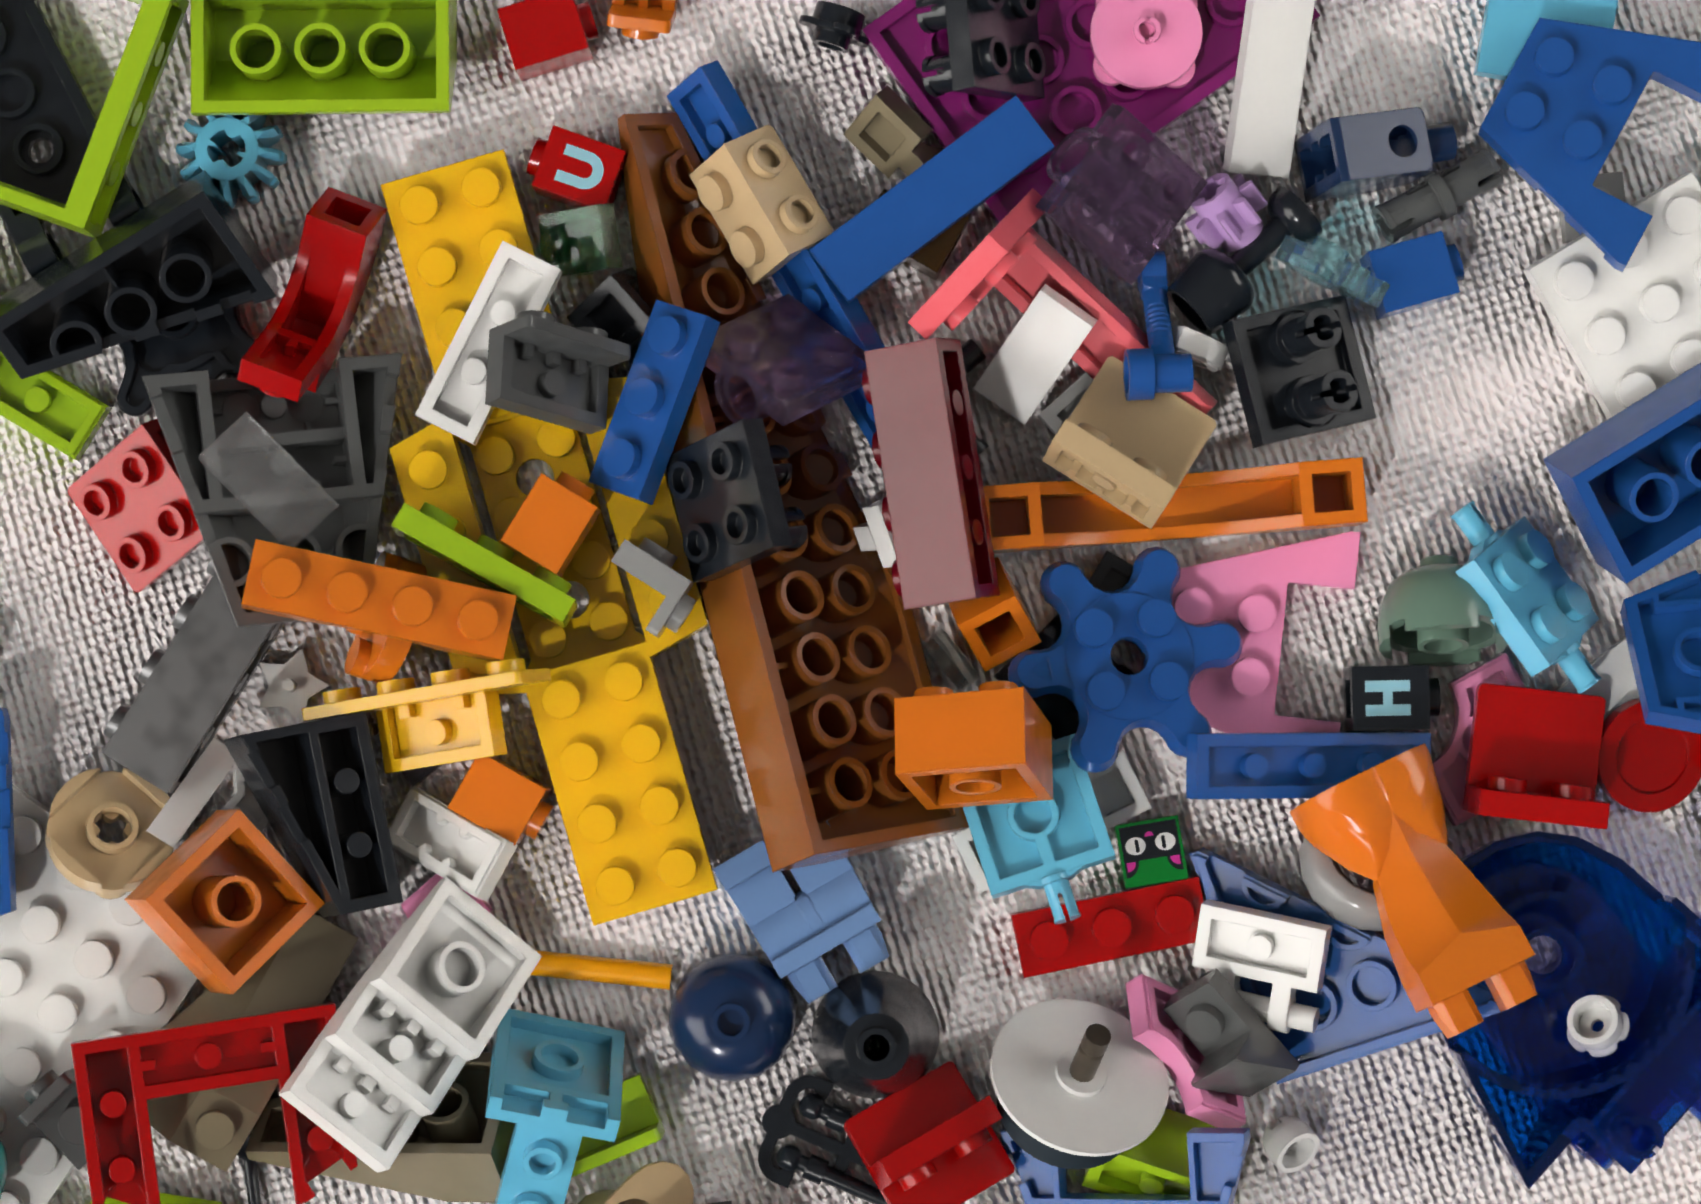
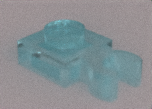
[1275,235,1390,308]

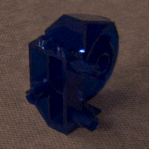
[1440,831,1701,1189]

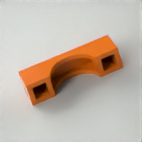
[241,539,517,662]

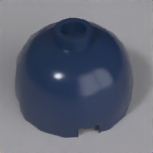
[669,953,796,1082]

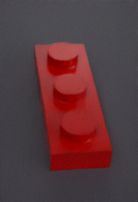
[1010,875,1204,978]

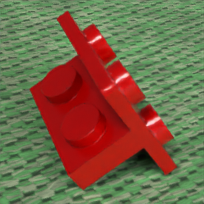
[844,1061,1015,1204]

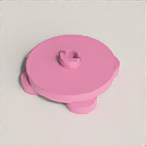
[1090,0,1203,90]

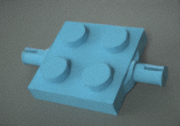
[1450,501,1601,694]
[963,733,1116,924]

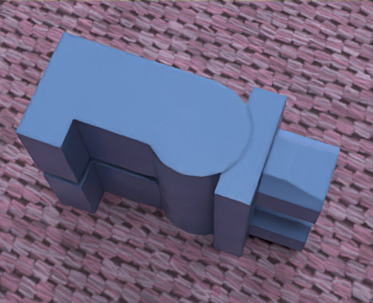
[713,821,889,1003]

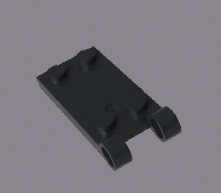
[0,0,145,277]

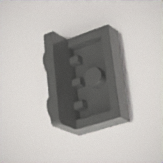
[485,310,631,434]

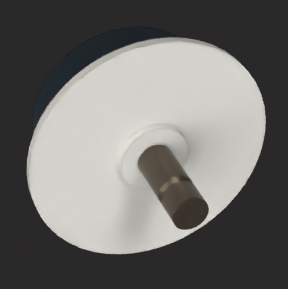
[990,999,1169,1169]

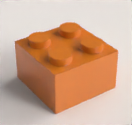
[894,681,1054,810]
[124,809,325,995]

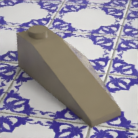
[147,913,359,1172]
[245,1052,515,1202]

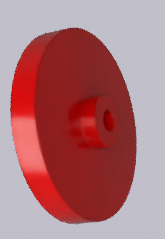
[1597,698,1701,812]

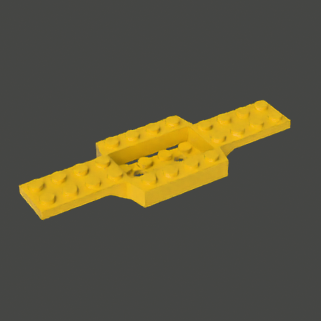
[381,149,718,926]

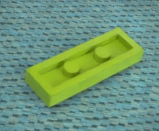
[391,502,578,629]

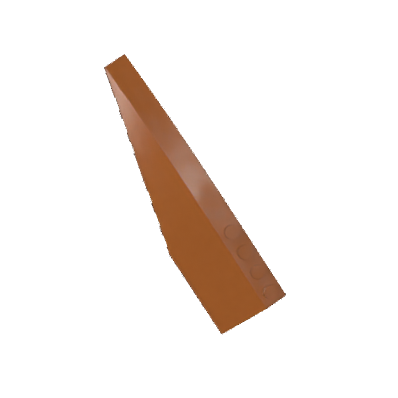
[618,112,969,872]

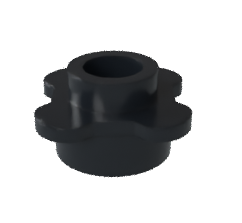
[799,1,870,53]

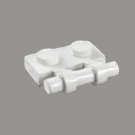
[1192,899,1332,1034]

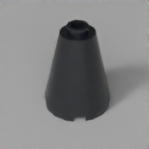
[812,970,939,1099]

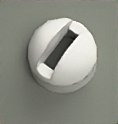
[1262,1116,1320,1173]

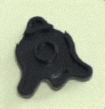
[117,305,255,417]

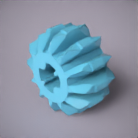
[176,115,287,209]

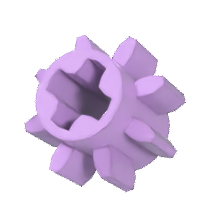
[1185,173,1268,252]

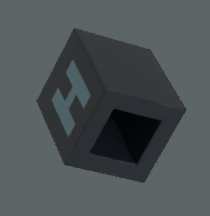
[1343,665,1441,731]

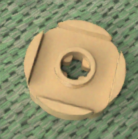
[45,768,174,900]

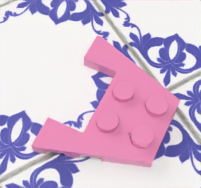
[1172,531,1361,733]

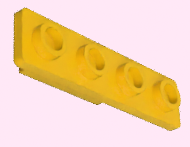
[301,658,551,774]

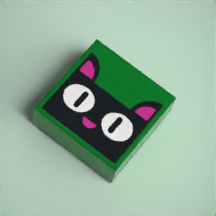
[1114,815,1189,889]

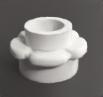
[1566,995,1630,1057]

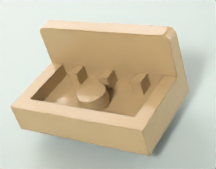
[689,125,833,285]

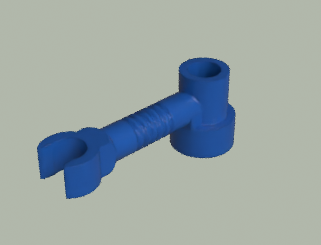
[1123,250,1194,401]

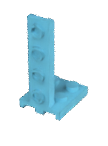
[485,1009,625,1204]

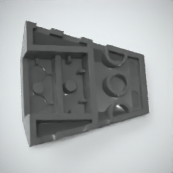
[142,353,402,628]

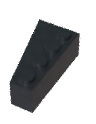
[0,170,277,379]

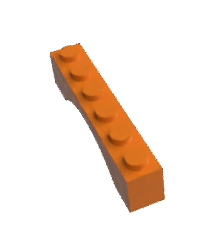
[983,457,1368,554]

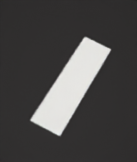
[146,737,235,848]

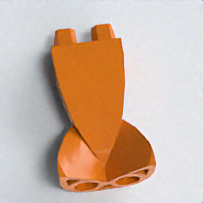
[1290,744,1538,1039]

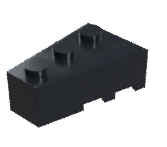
[223,711,403,917]

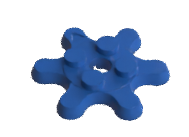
[1008,547,1242,773]

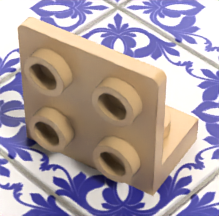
[1042,356,1217,529]

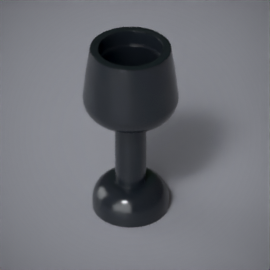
[1168,186,1323,335]

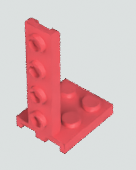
[907,188,1218,414]

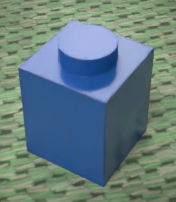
[1359,231,1464,320]

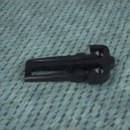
[758,1074,887,1204]

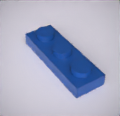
[588,299,721,505]

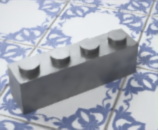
[102,560,285,794]

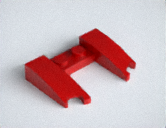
[71,1002,358,1204]

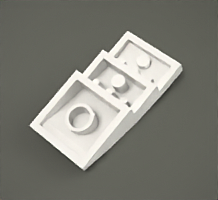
[278,877,542,1173]

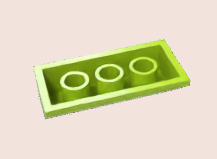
[191,0,457,116]

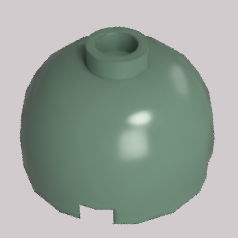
[1377,555,1508,667]

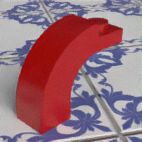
[237,187,388,403]

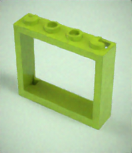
[0,0,189,238]

